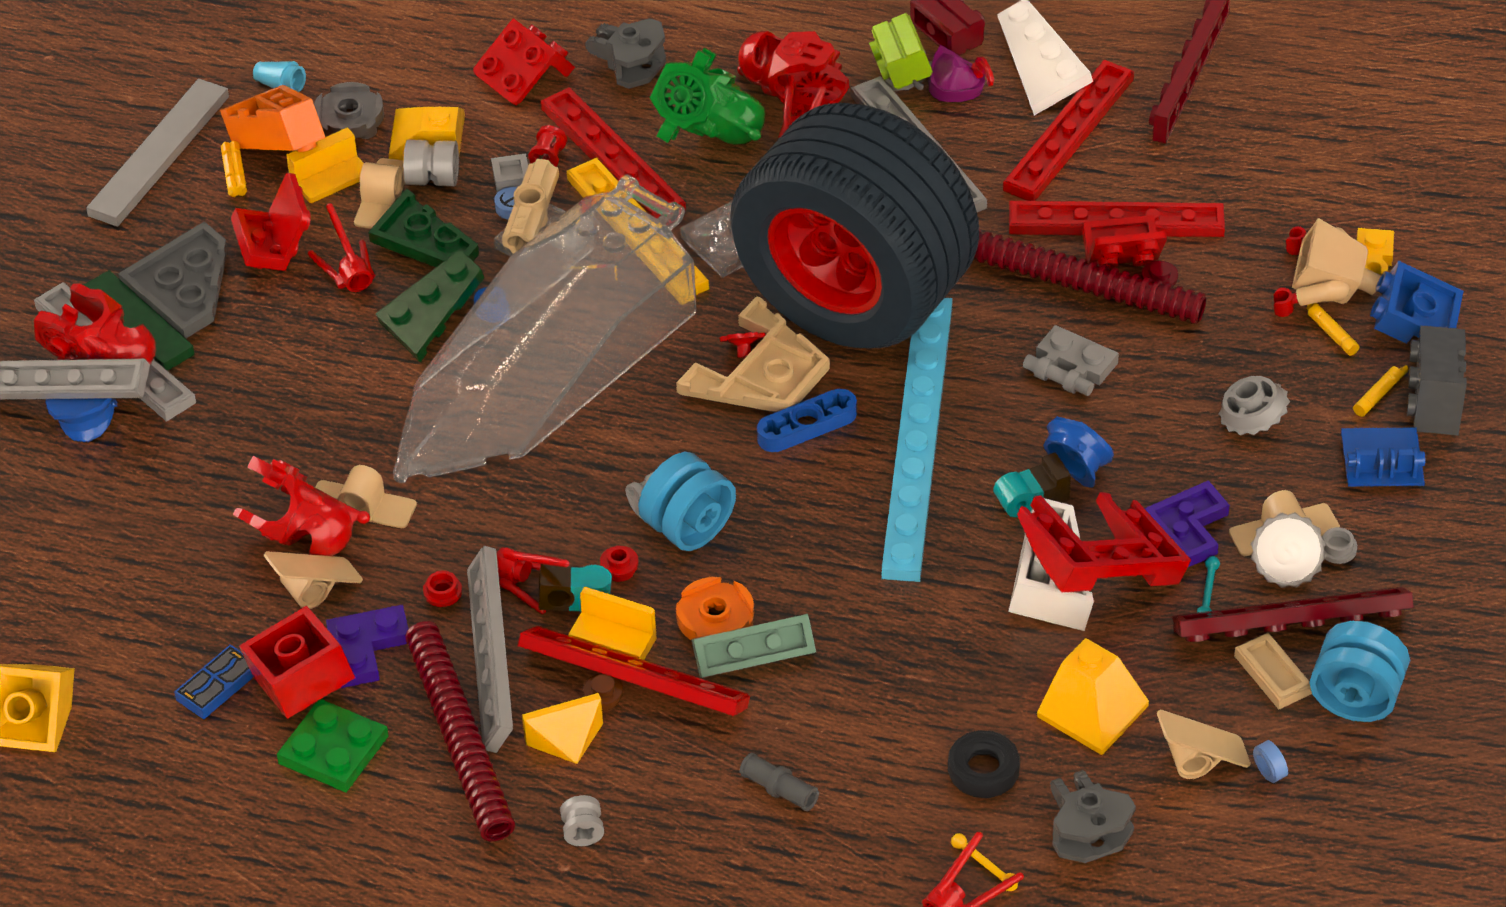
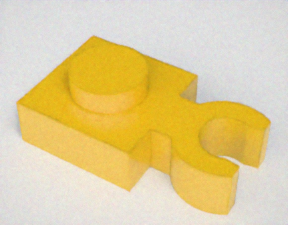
[1357,228,1394,275]

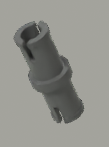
[739,753,820,811]

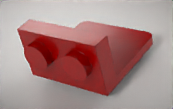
[473,18,575,105]
[231,173,311,271]
[1082,215,1167,269]

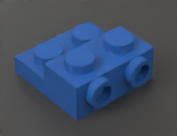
[1370,261,1464,344]

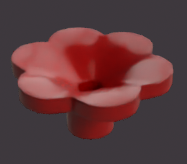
[719,332,766,358]

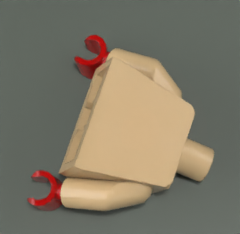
[1273,218,1381,317]

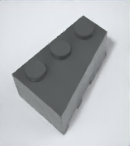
[1407,325,1467,436]

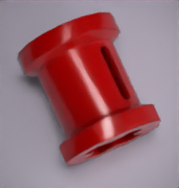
[528,125,568,167]

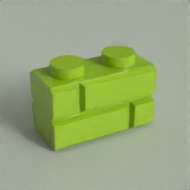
[869,13,933,89]

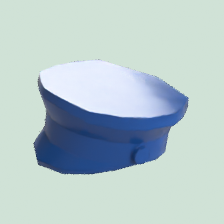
[46,398,117,442]
[1043,416,1114,488]

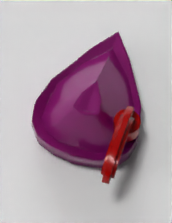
[928,45,994,102]

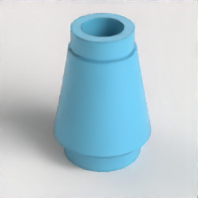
[253,61,306,92]

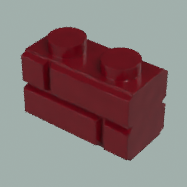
[910,0,985,56]

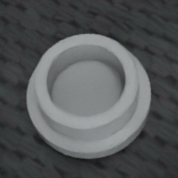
[1322,527,1357,564]

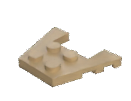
[676,296,830,412]

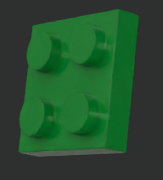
[277,699,389,793]

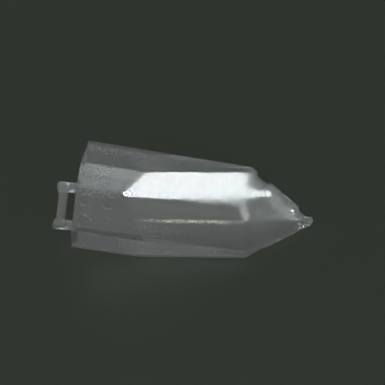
[393,175,696,483]

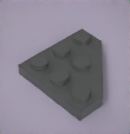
[118,221,228,339]

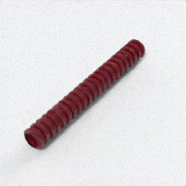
[973,229,1206,325]
[405,621,515,842]

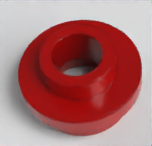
[600,546,639,582]
[423,570,462,607]

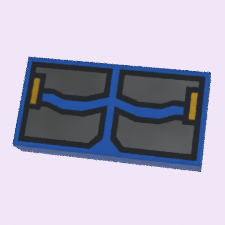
[174,644,253,720]

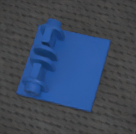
[1341,427,1425,487]

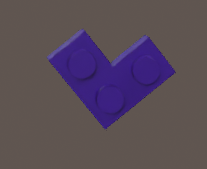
[1144,480,1229,567]
[326,604,409,688]

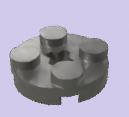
[314,82,384,139]

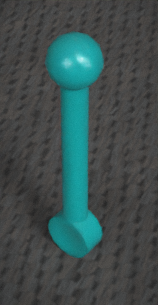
[1197,556,1220,612]

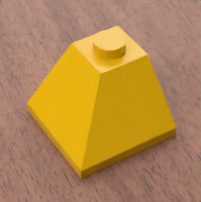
[389,106,465,161]
[1037,638,1149,755]
[0,664,75,752]

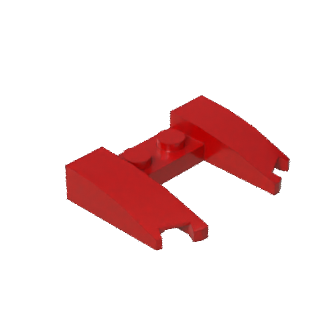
[1017,492,1191,593]

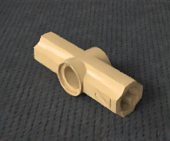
[502,159,559,255]

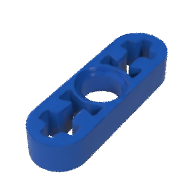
[757,389,857,452]

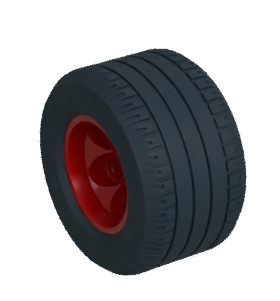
[730,103,979,348]

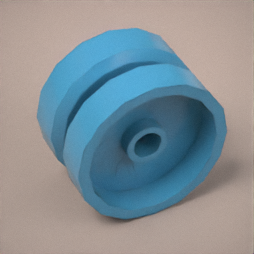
[638,451,736,551]
[1309,621,1410,722]

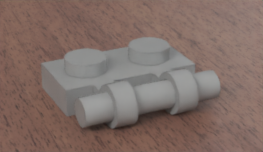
[1023,325,1119,396]

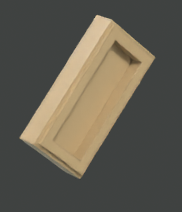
[1234,633,1312,710]

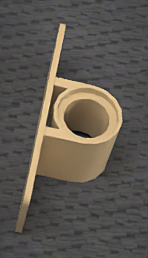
[354,158,405,229]
[315,465,417,528]
[1229,490,1340,556]
[264,551,363,609]
[1157,709,1251,779]

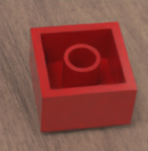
[239,606,355,719]

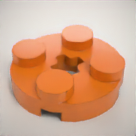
[676,577,754,640]

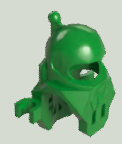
[650,48,766,145]

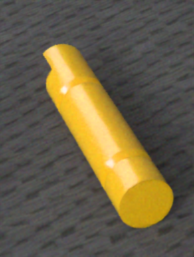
[1307,303,1360,356]
[1353,365,1409,417]

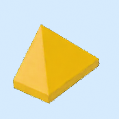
[522,693,603,764]

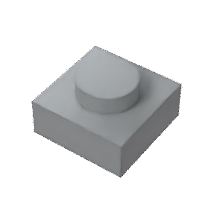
[491,153,528,192]

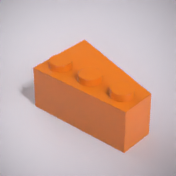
[220,85,326,152]

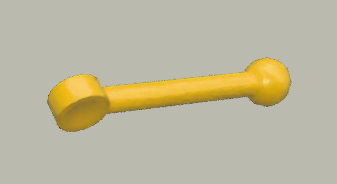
[951,833,1018,891]

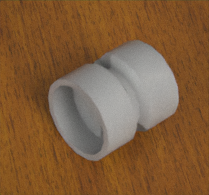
[403,140,459,186]

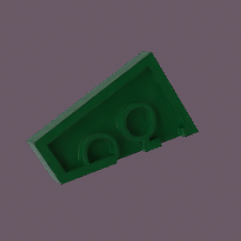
[368,188,479,267]
[375,249,485,362]

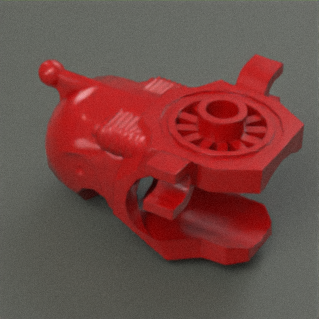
[737,31,850,125]
[34,283,156,365]
[233,456,370,556]

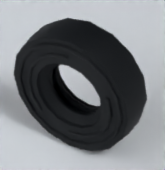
[948,730,1020,798]

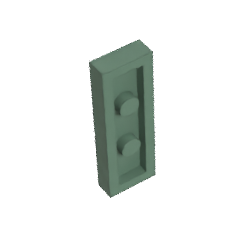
[691,614,816,678]

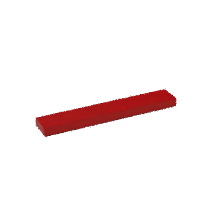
[1003,60,1134,201]
[541,87,686,225]
[1009,201,1225,237]
[517,626,750,716]

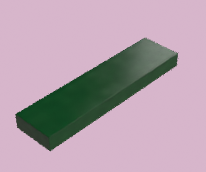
[84,270,195,371]

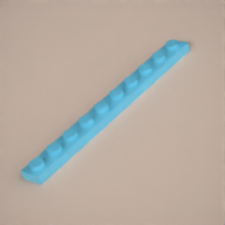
[882,298,952,582]

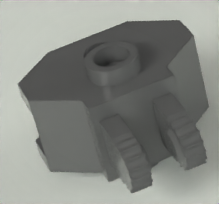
[585,18,666,89]
[1050,770,1136,863]

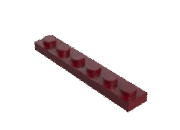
[1149,0,1231,144]
[1172,587,1414,642]

